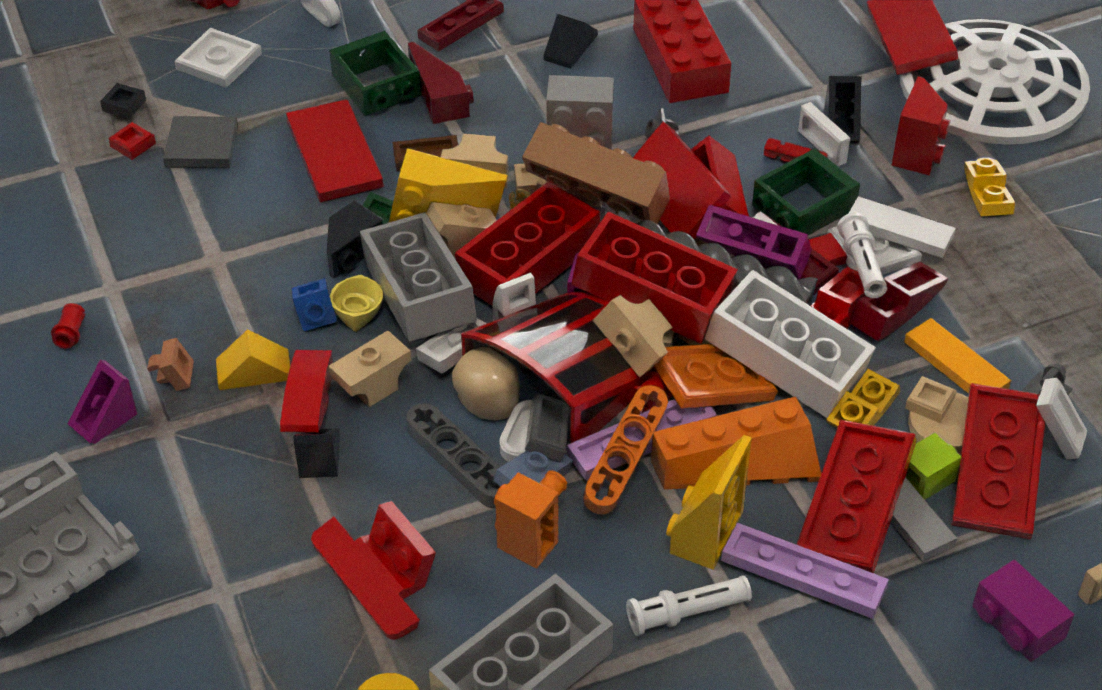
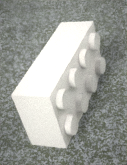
[704,270,876,418]

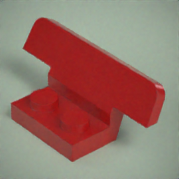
[311,501,436,640]

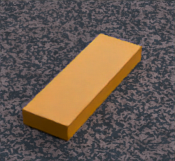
[904,318,1011,394]

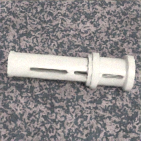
[837,212,887,298]
[626,575,752,636]

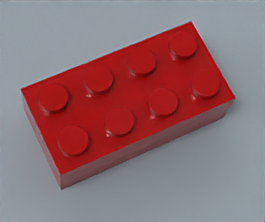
[633,0,732,103]
[455,182,600,306]
[571,211,738,344]

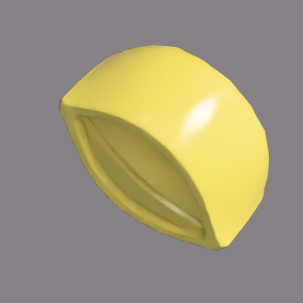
[330,275,383,332]

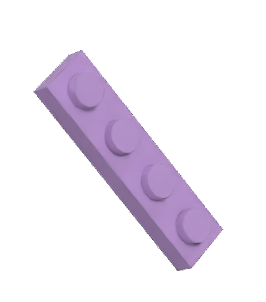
[567,399,717,481]
[721,523,889,619]

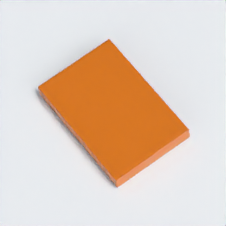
[654,344,778,409]

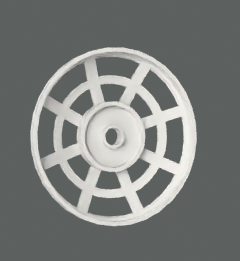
[900,19,1090,145]

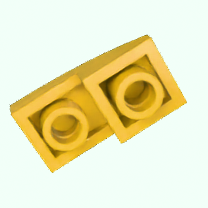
[964,158,1015,216]
[826,369,900,428]

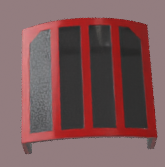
[461,292,655,444]

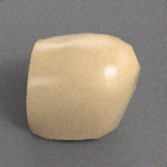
[452,347,520,421]

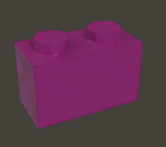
[972,559,1075,662]

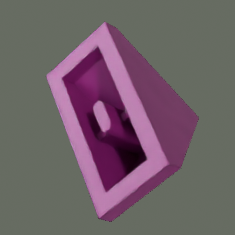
[67,360,137,444]

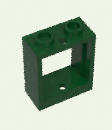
[329,31,421,116]
[752,148,860,235]

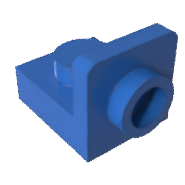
[291,278,337,331]

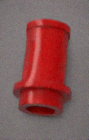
[51,303,86,349]

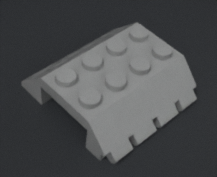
[0,451,140,639]

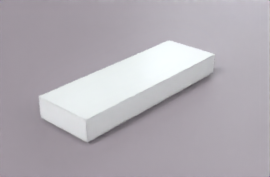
[848,196,956,258]

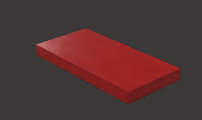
[867,0,958,75]
[286,99,384,202]
[633,122,732,239]
[951,383,1045,539]
[797,419,917,573]

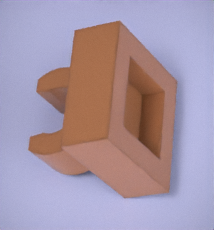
[147,338,194,391]

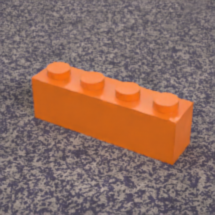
[651,396,821,490]

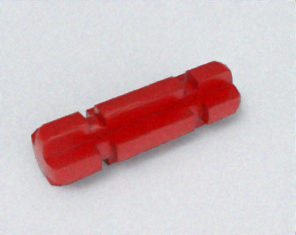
[764,138,828,162]

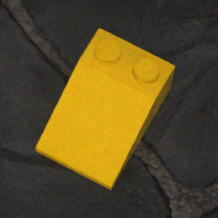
[389,148,508,223]
[666,435,752,570]

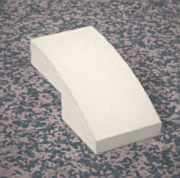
[493,273,536,333]

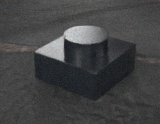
[100,83,146,119]

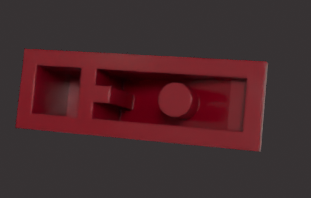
[408,42,474,124]

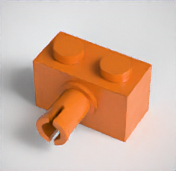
[494,470,568,569]

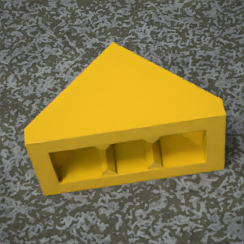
[216,329,290,390]

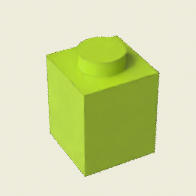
[905,433,961,500]

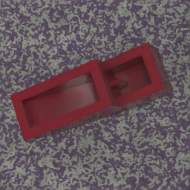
[850,261,948,341]

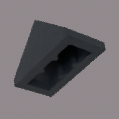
[543,14,598,69]
[824,76,862,142]
[293,428,340,478]

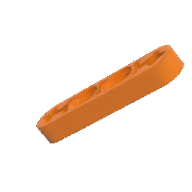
[583,385,668,514]

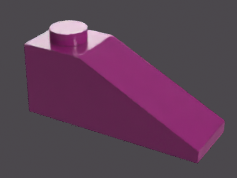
[696,205,812,280]

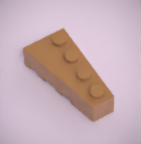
[522,122,670,224]

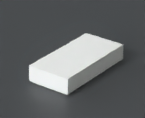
[798,102,850,166]
[1036,378,1087,460]

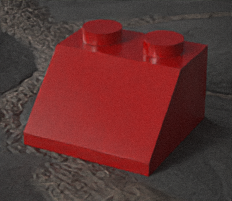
[891,76,951,176]

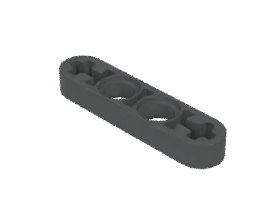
[407,403,501,508]

